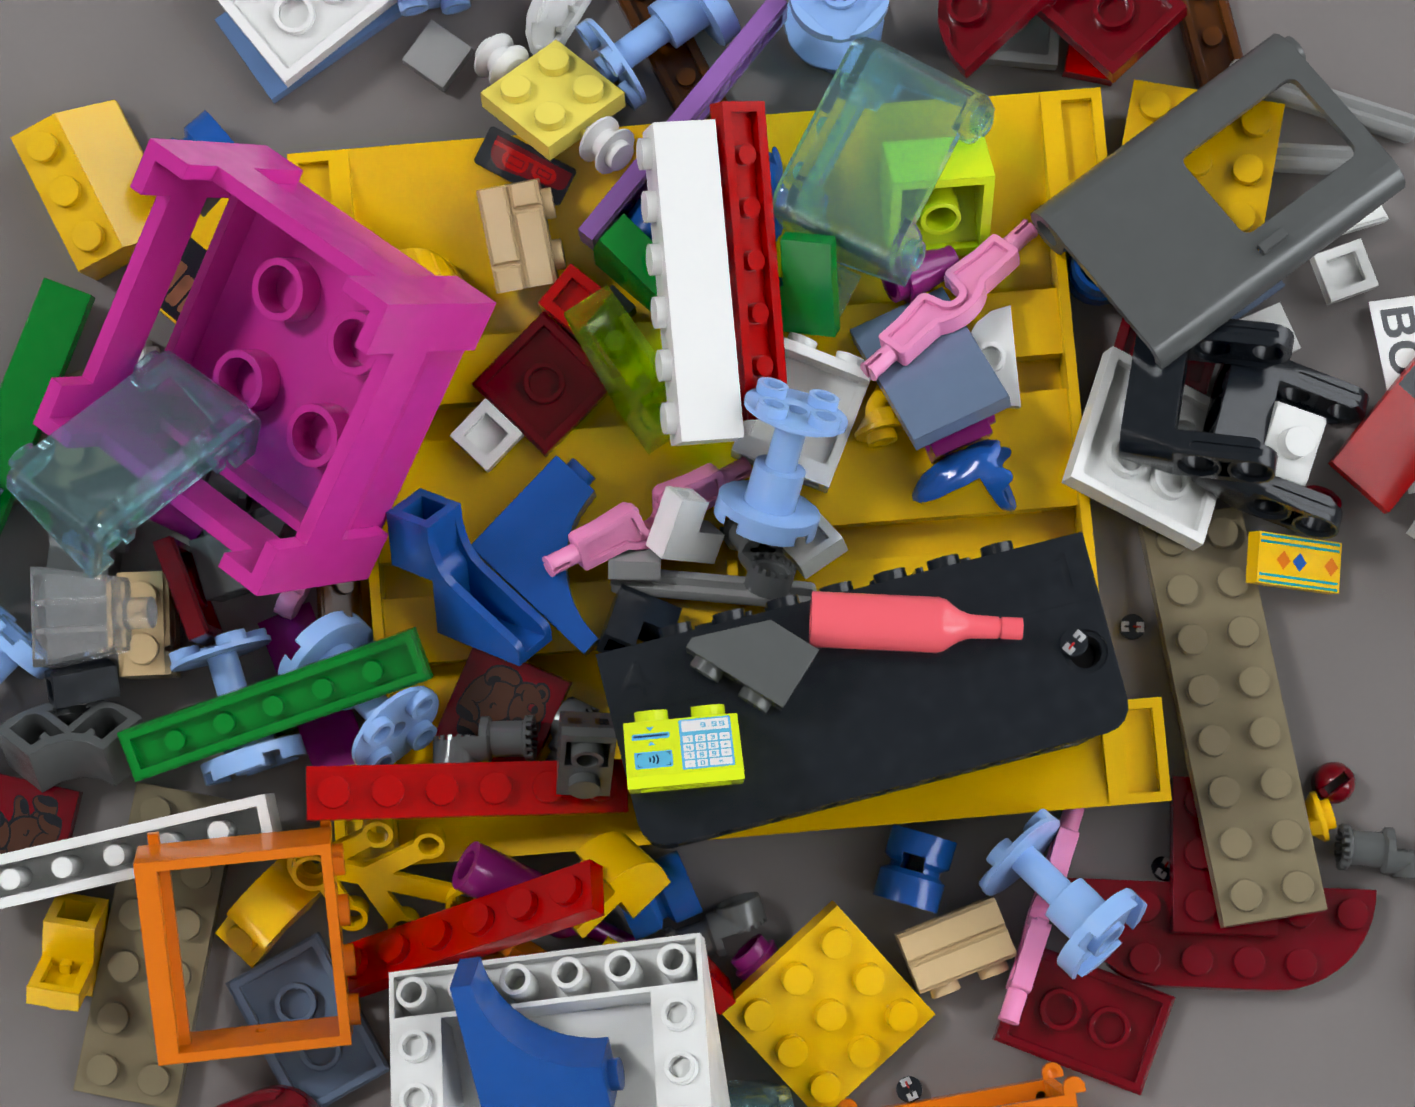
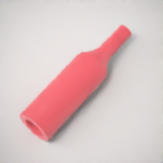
[809,591,1024,653]

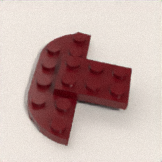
[938,0,1187,83]
[1067,776,1377,992]

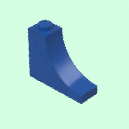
[472,455,599,657]
[450,957,625,1107]

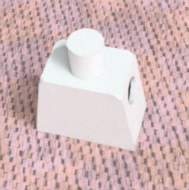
[1264,401,1326,487]

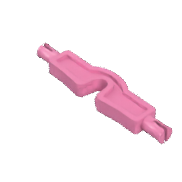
[860,219,1038,381]
[542,456,752,577]
[998,808,1085,1026]

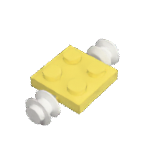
[474,33,635,174]

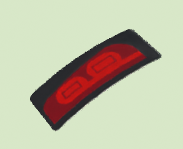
[474,126,576,205]

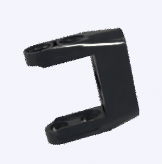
[1119,319,1294,483]
[1192,360,1369,539]

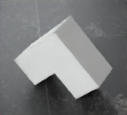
[645,486,724,564]

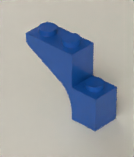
[386,488,552,666]

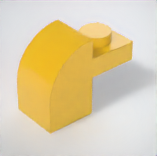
[571,831,671,939]
[215,858,322,968]
[26,893,109,1012]

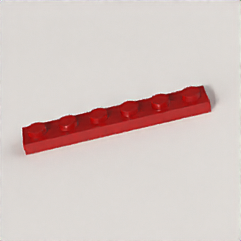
[710,101,788,421]
[306,759,629,822]
[335,859,605,998]

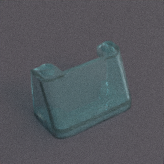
[773,37,995,287]
[7,350,262,580]

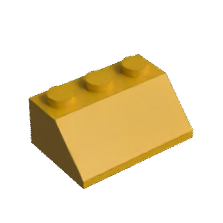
[10,100,156,280]

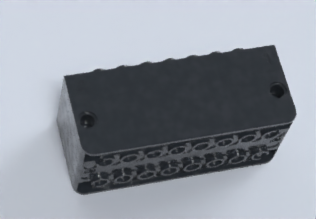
[595,532,1128,849]

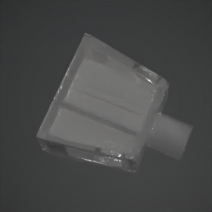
[30,566,158,668]

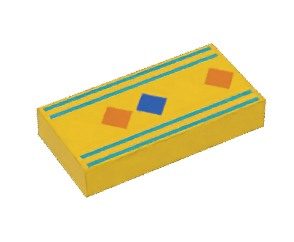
[1245,531,1342,594]

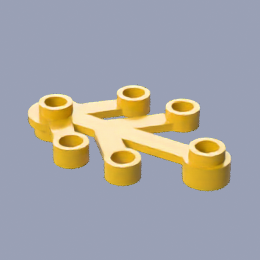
[287,819,474,931]

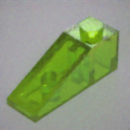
[564,285,670,454]

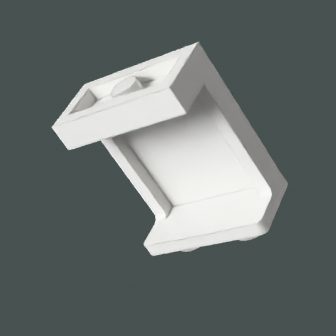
[731,332,871,493]

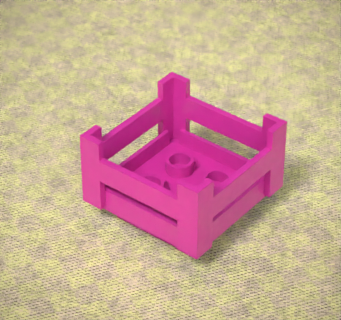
[33,138,496,596]

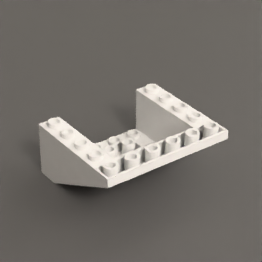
[389,933,731,1107]

